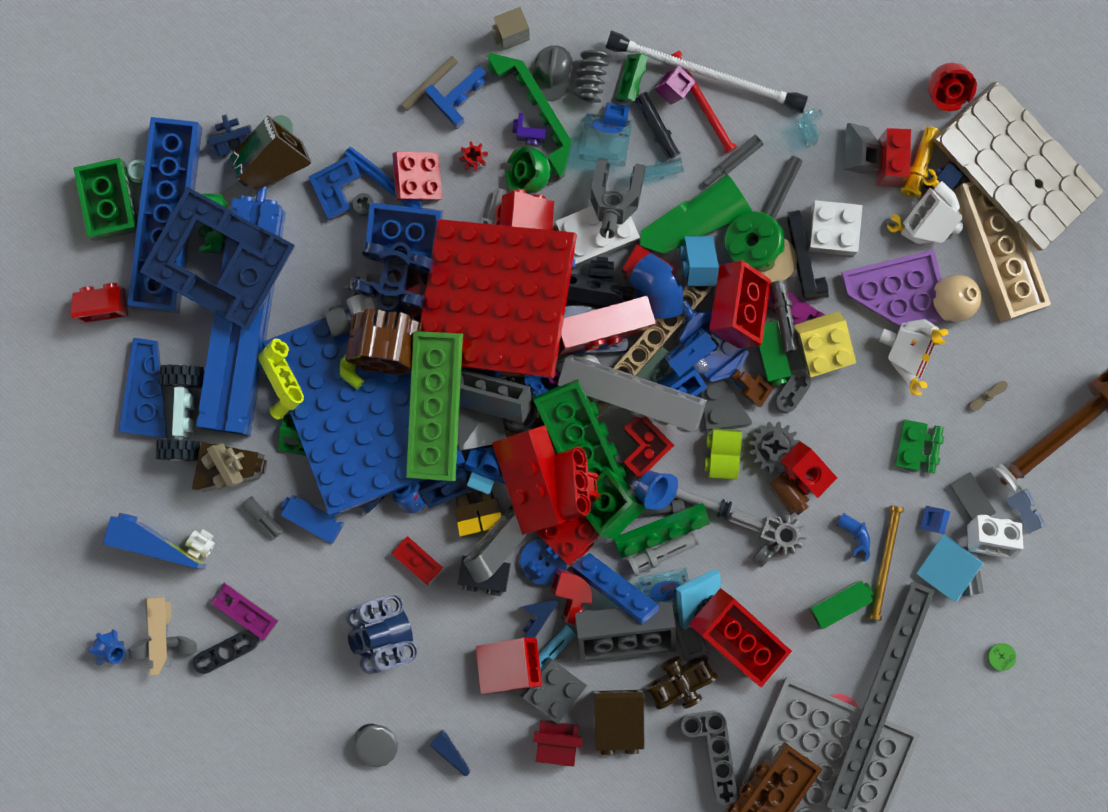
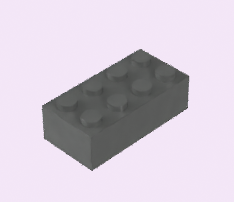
[575,602,676,663]

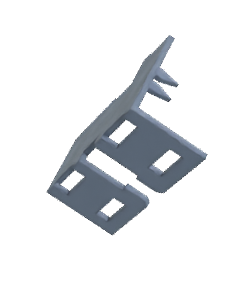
[1007,488,1045,533]

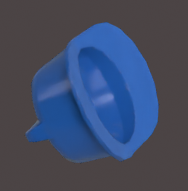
[632,471,678,510]

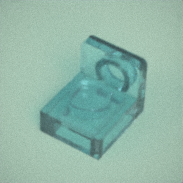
[797,108,823,148]

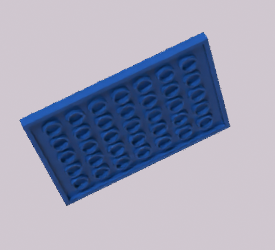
[263,304,466,517]

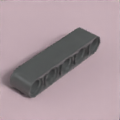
[464,505,528,583]

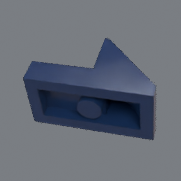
[419,467,473,509]
[521,600,558,638]

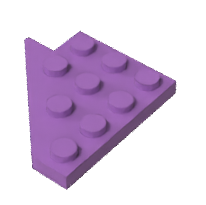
[841,250,945,328]

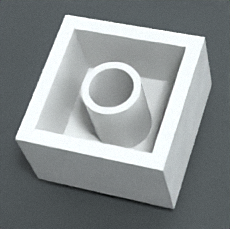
[808,200,863,256]

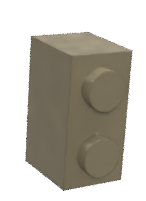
[492,7,530,50]

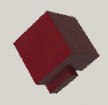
[533,720,583,767]

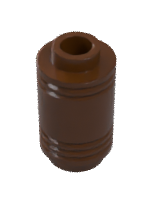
[769,472,809,515]

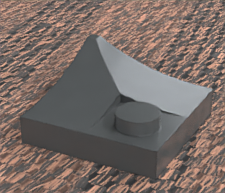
[458,406,506,450]

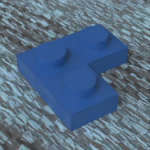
[309,155,362,220]

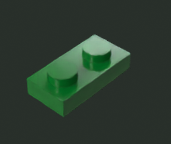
[614,54,648,102]

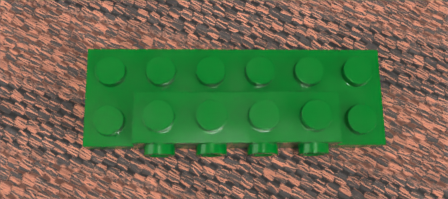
[533,379,628,482]

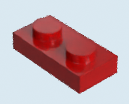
[392,536,443,586]

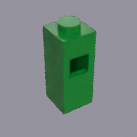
[756,320,792,386]
[809,580,874,629]

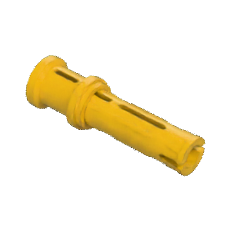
[900,126,940,198]

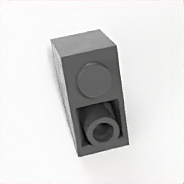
[844,123,882,174]

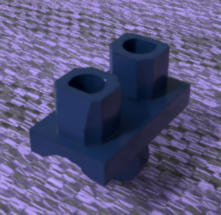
[208,114,253,156]

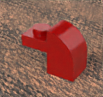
[550,568,592,625]

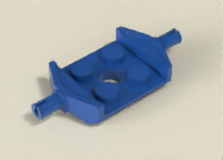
[677,300,749,390]

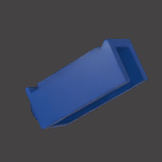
[280,494,345,544]

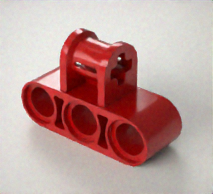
[554,447,600,520]

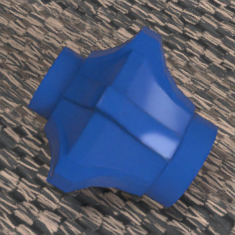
[88,629,126,665]

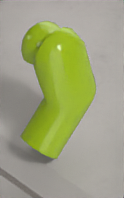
[340,355,364,390]

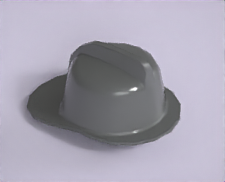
[533,45,573,101]

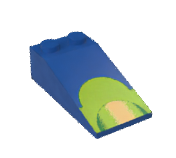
[103,513,206,569]

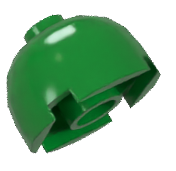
[505,147,551,194]

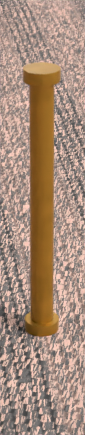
[867,505,904,621]

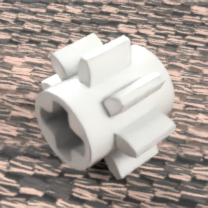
[185,529,216,559]

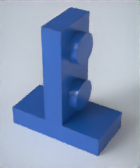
[425,66,486,129]

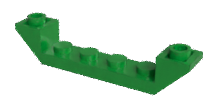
[486,53,572,180]

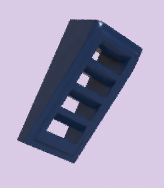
[430,730,470,776]

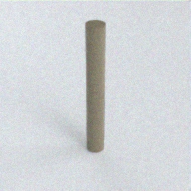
[401,56,458,111]

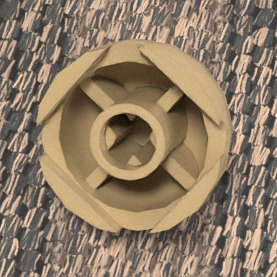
[933,275,982,323]

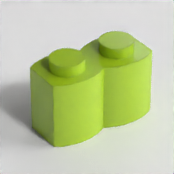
[704,428,742,480]

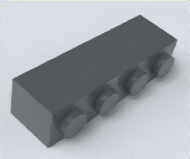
[459,369,532,423]

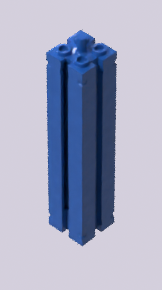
[196,187,286,436]

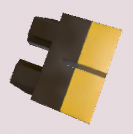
[455,490,502,537]

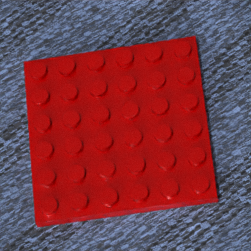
[420,219,577,379]

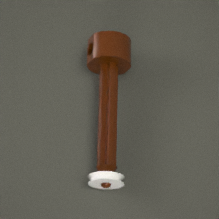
[993,368,1108,494]

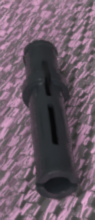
[635,92,681,161]

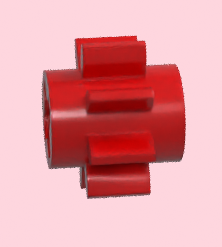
[459,141,488,172]

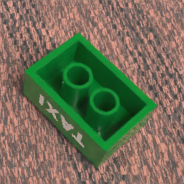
[73,158,138,241]

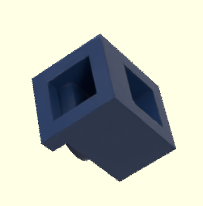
[924,161,964,190]

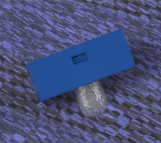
[664,327,717,377]

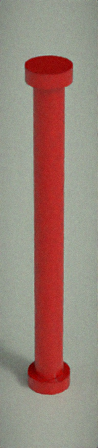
[671,50,737,154]

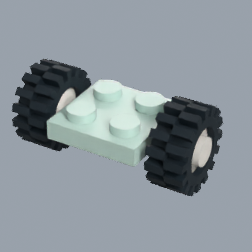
[156,364,204,461]

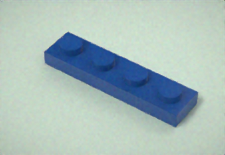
[573,553,659,625]

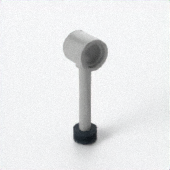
[675,489,732,520]

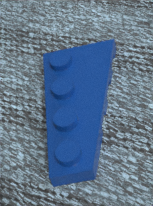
[119,338,168,439]

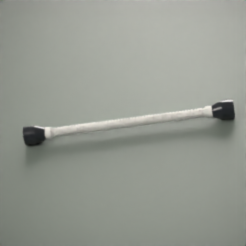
[605,30,808,114]

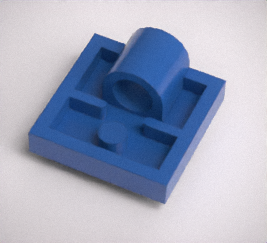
[464,445,506,485]

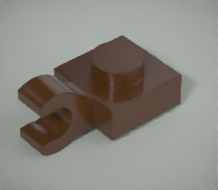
[731,369,774,408]

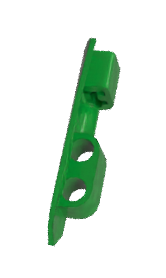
[640,174,752,254]

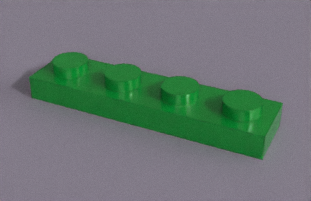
[614,503,710,558]

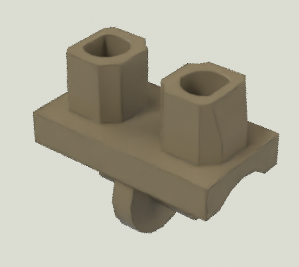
[201,443,245,489]

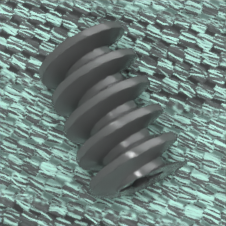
[573,50,610,103]

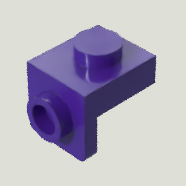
[512,113,546,146]

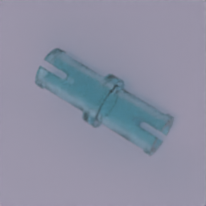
[644,157,684,181]

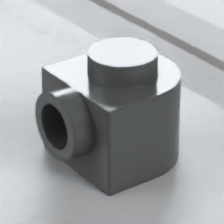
[325,305,352,338]

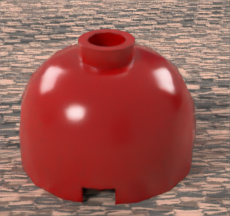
[927,62,977,112]

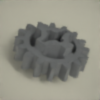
[748,421,800,473]

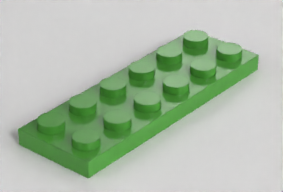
[406,331,463,481]

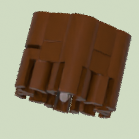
[345,308,423,376]

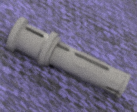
[626,531,699,577]

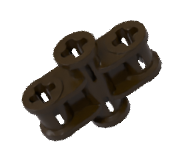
[645,655,718,710]

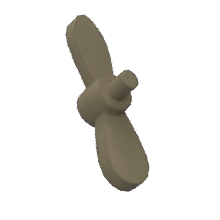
[969,381,1008,411]

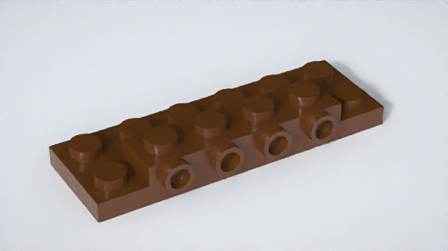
[725,742,823,812]

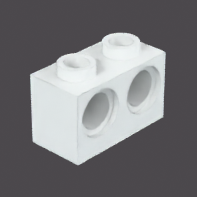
[967,515,1023,559]

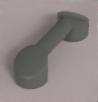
[128,636,197,659]

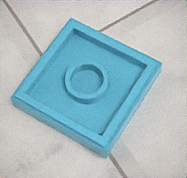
[916,535,984,602]
[676,569,721,630]

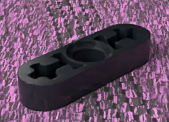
[193,630,259,674]

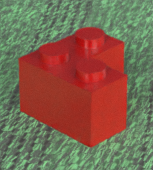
[623,416,675,480]

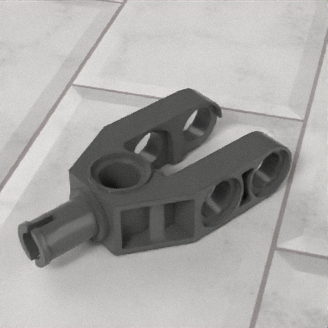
[591,158,645,239]

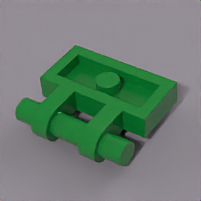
[894,419,944,474]

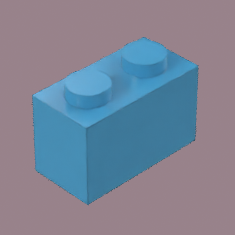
[679,236,719,286]

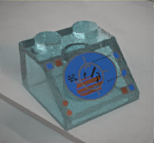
[579,113,633,167]
[638,568,689,607]

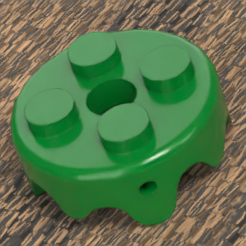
[198,193,228,254]
[724,211,785,271]

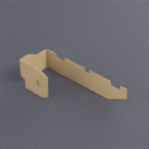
[145,597,171,675]

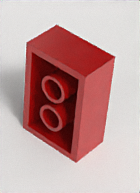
[710,260,771,349]

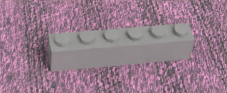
[558,354,707,433]

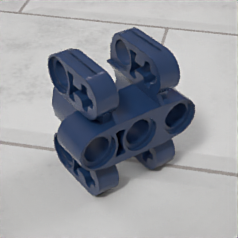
[353,242,435,312]
[346,594,418,674]

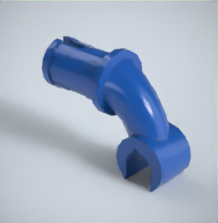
[836,513,870,562]

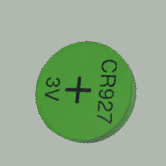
[988,643,1016,671]

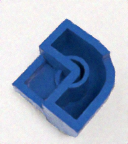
[629,253,683,319]

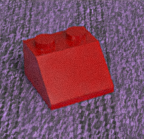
[71,283,128,323]

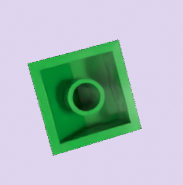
[585,468,646,540]

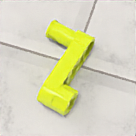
[258,339,304,420]

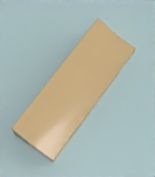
[952,181,1051,323]

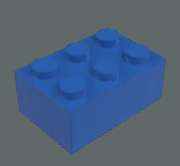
[366,202,443,258]

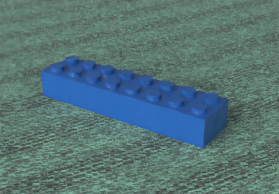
[127,117,203,314]

